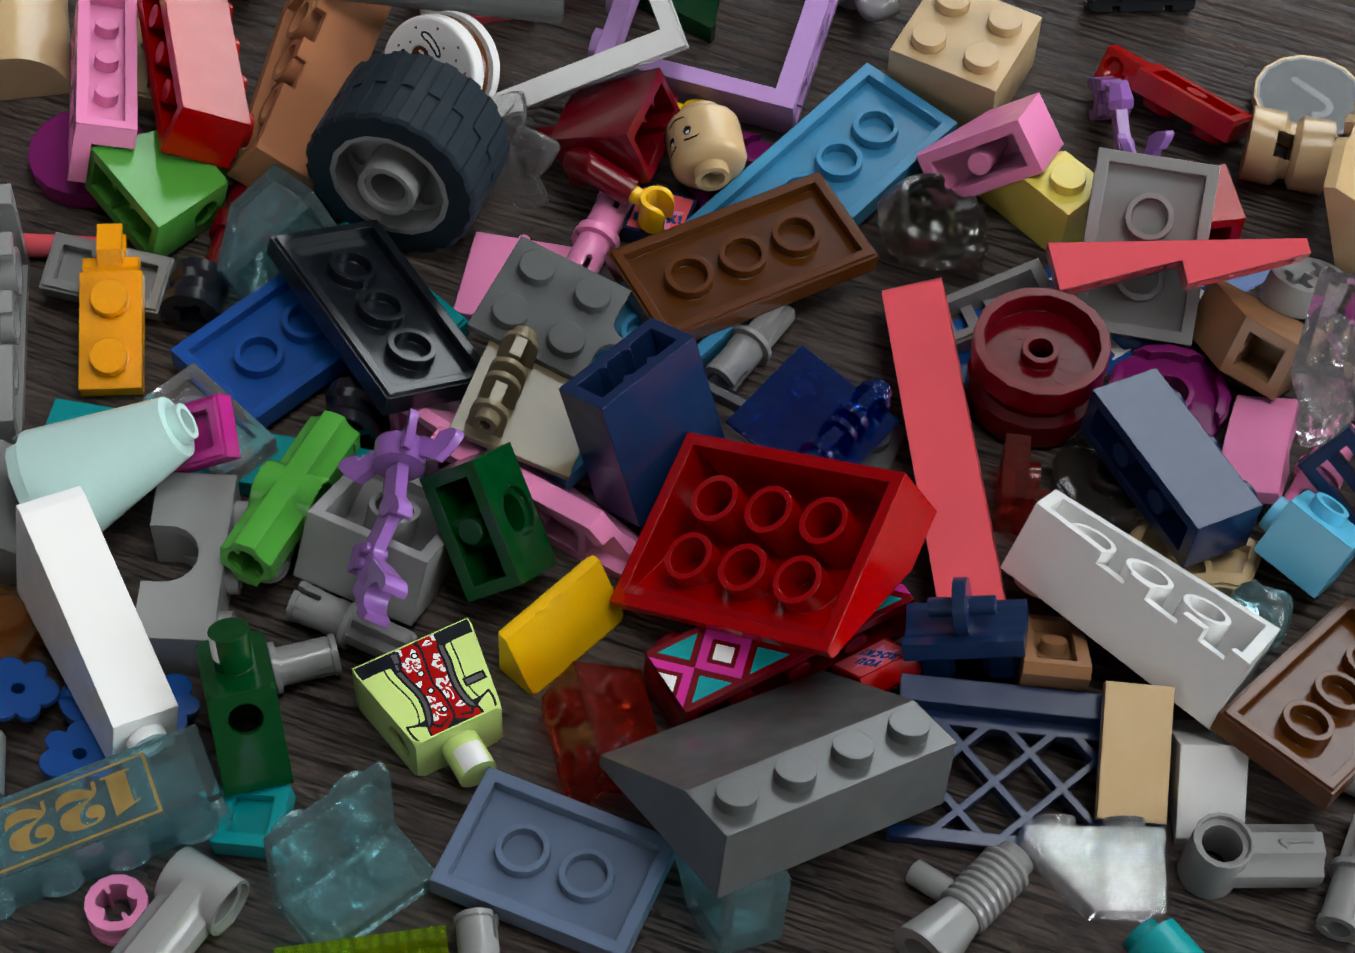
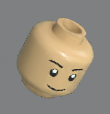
[665,100,747,191]

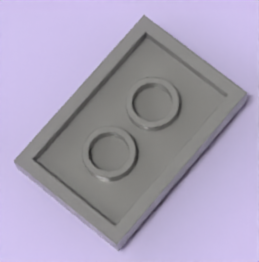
[1074,147,1221,348]

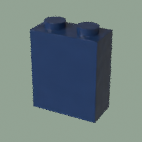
[558,317,725,528]

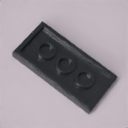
[267,219,481,416]

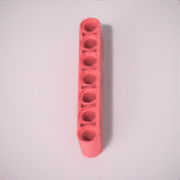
[882,277,1007,600]

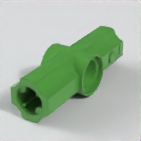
[220,410,361,586]

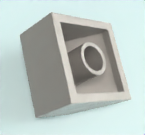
[293,454,453,626]

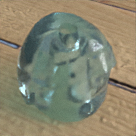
[1228,580,1294,652]

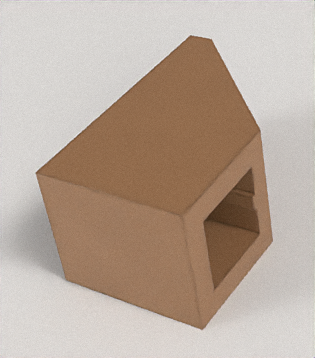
[1193,281,1322,400]

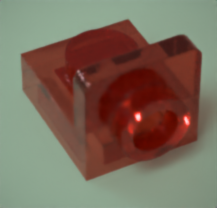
[993,433,1066,536]

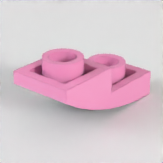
[1222,395,1300,505]

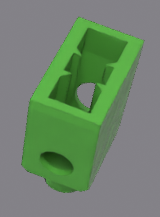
[85,130,231,256]

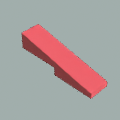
[1045,238,1311,294]

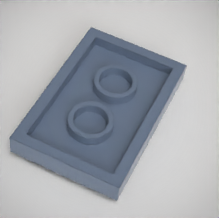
[429,767,677,953]

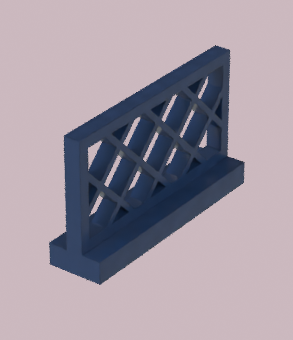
[885,673,1164,871]

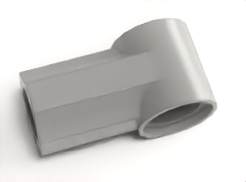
[1176,812,1326,900]
[110,846,250,953]

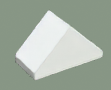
[1168,720,1249,845]

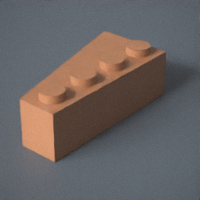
[226,0,392,210]

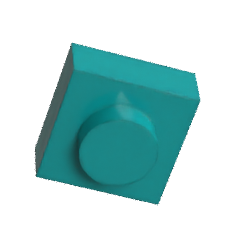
[209,785,296,860]

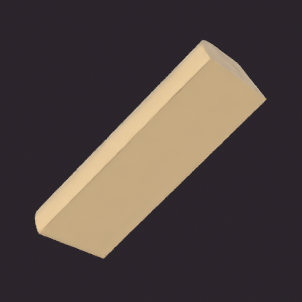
[0,0,71,101]

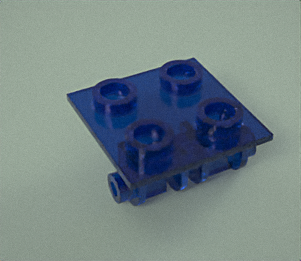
[726,345,900,464]

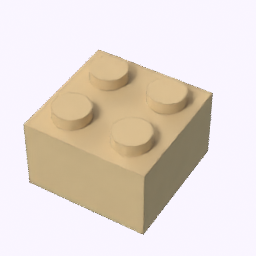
[887,0,1042,127]

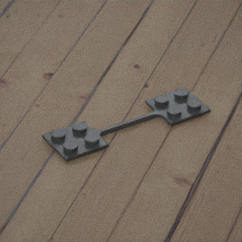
[466,236,907,470]

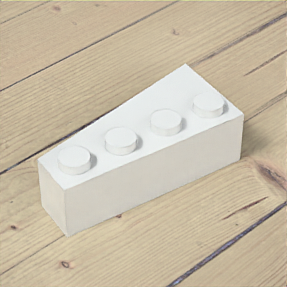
[1000,489,1281,730]

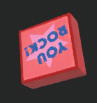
[830,638,922,691]

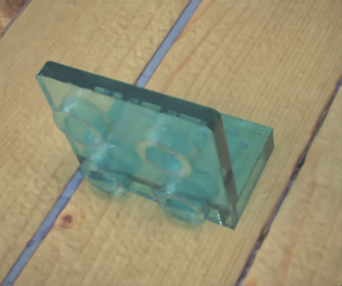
[263,761,434,953]

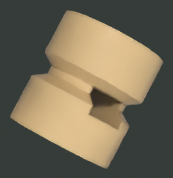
[1238,105,1337,196]

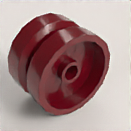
[964,287,1112,447]

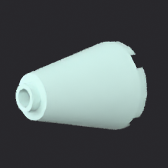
[5,397,199,532]

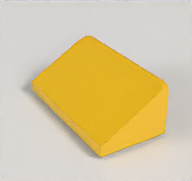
[498,554,624,696]

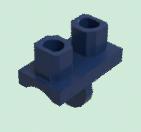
[901,577,1029,678]

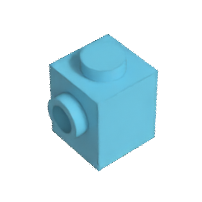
[1253,489,1355,599]

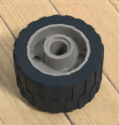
[306,51,510,253]

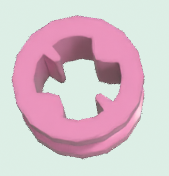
[84,874,149,947]

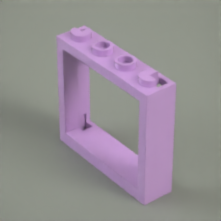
[588,0,839,134]

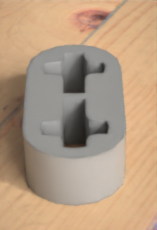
[1259,257,1351,319]

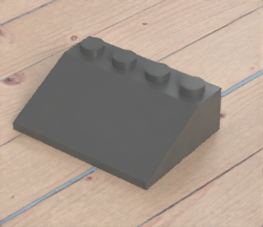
[599,670,957,899]

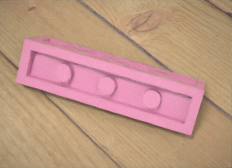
[67,0,138,183]

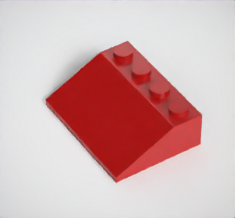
[609,432,937,658]

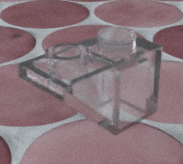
[1016,814,1167,922]

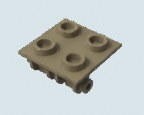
[449,325,580,481]

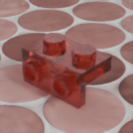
[541,661,658,805]

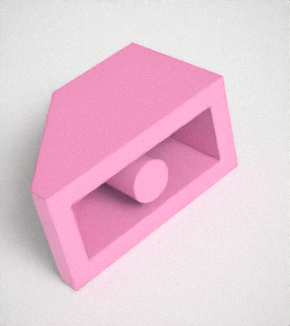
[916,92,1064,208]

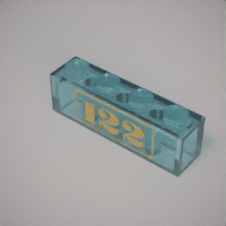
[0,724,235,921]

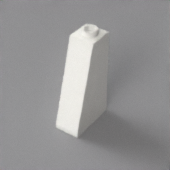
[16,486,178,769]

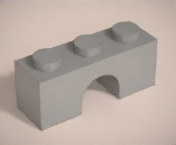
[136,472,249,675]

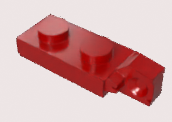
[1094,44,1251,145]

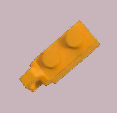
[78,223,145,397]

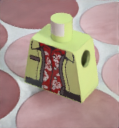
[352,617,503,787]

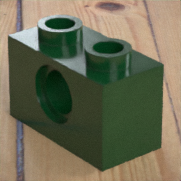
[419,442,558,602]

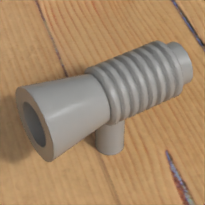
[893,841,1033,953]

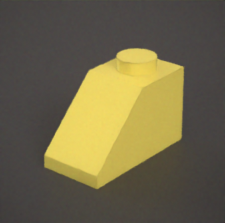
[977,151,1094,250]

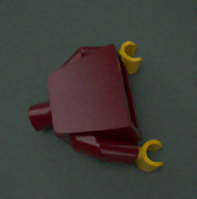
[533,67,705,234]

